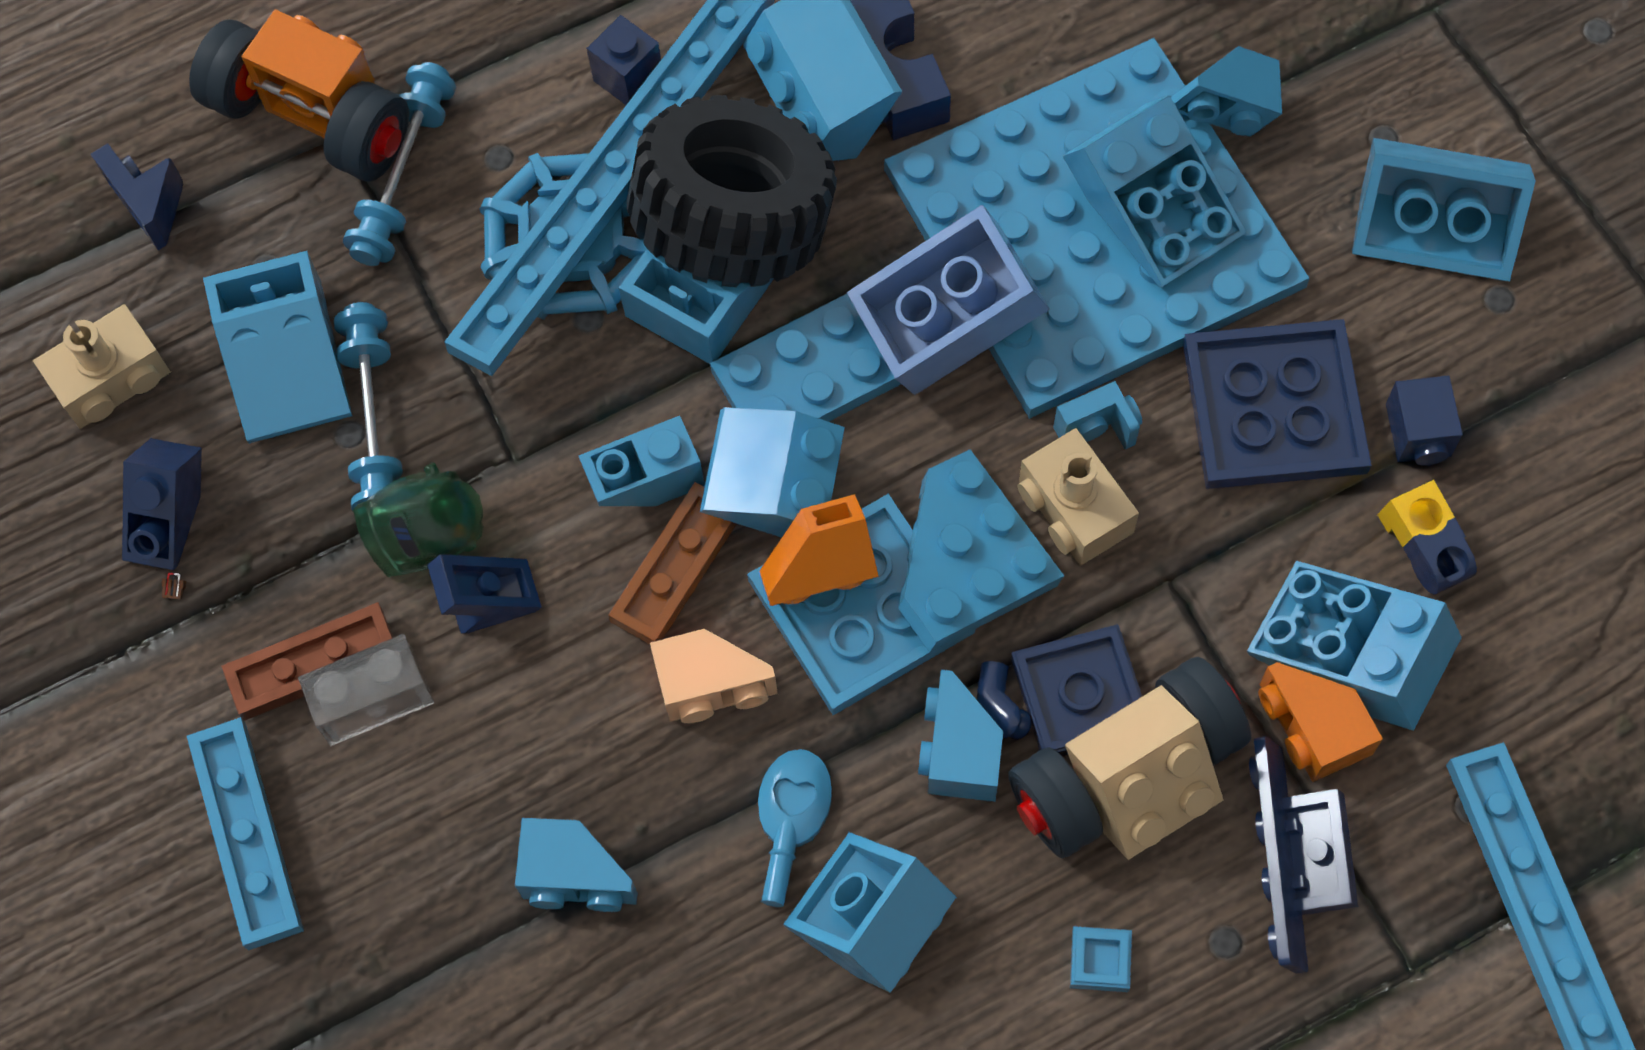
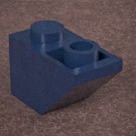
[122,438,202,570]

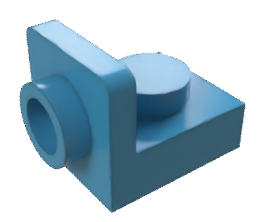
[1053,381,1142,449]

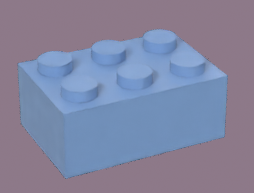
[847,205,1050,395]

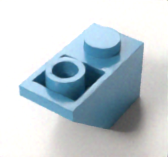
[1171,46,1282,137]
[579,415,705,506]
[918,670,1003,802]
[515,818,637,912]

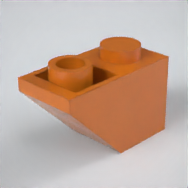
[759,494,879,606]
[1258,662,1383,782]

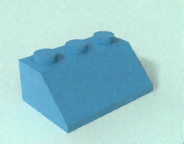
[743,0,902,161]
[1352,138,1536,282]

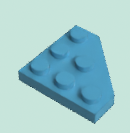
[898,450,1064,652]

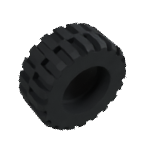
[627,95,837,287]

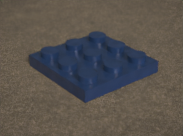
[1183,319,1372,489]

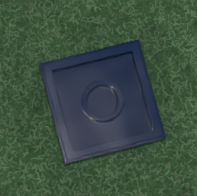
[1011,624,1142,756]

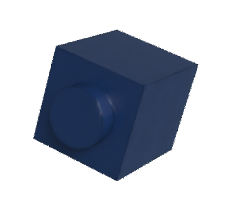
[586,15,661,105]
[1386,376,1463,465]

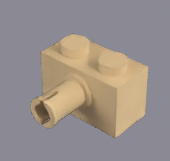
[32,304,171,429]
[1017,428,1139,566]

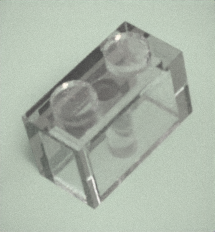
[298,634,435,746]

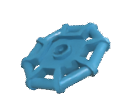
[480,153,647,319]

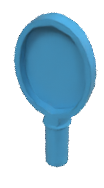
[758,749,832,907]

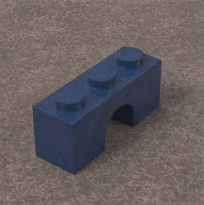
[850,0,951,141]

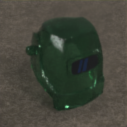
[353,463,484,577]

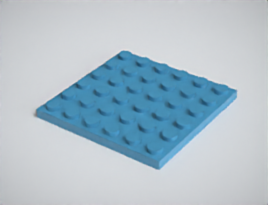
[884,38,1309,419]

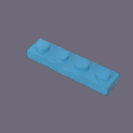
[187,717,304,950]

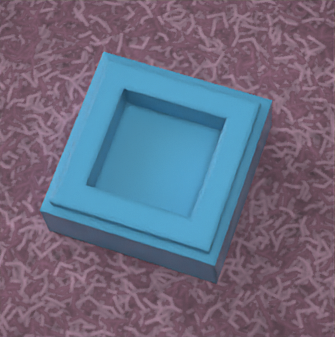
[1070,926,1132,992]

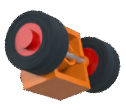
[189,9,409,182]

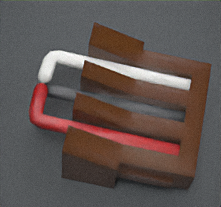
[162,573,186,600]

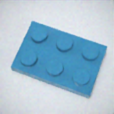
[710,294,901,422]

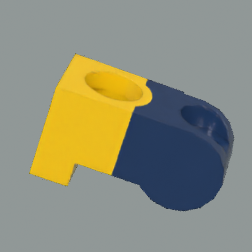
[1377,480,1477,595]

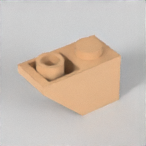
[650,629,778,723]

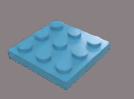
[747,494,976,715]

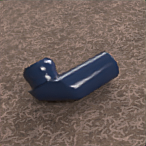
[976,661,1031,740]

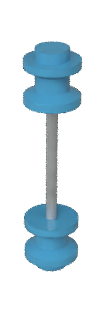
[343,62,456,266]
[334,302,406,523]

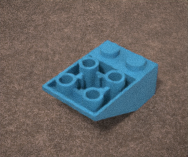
[1063,95,1247,287]
[619,249,774,364]
[203,251,352,444]
[1247,561,1462,731]

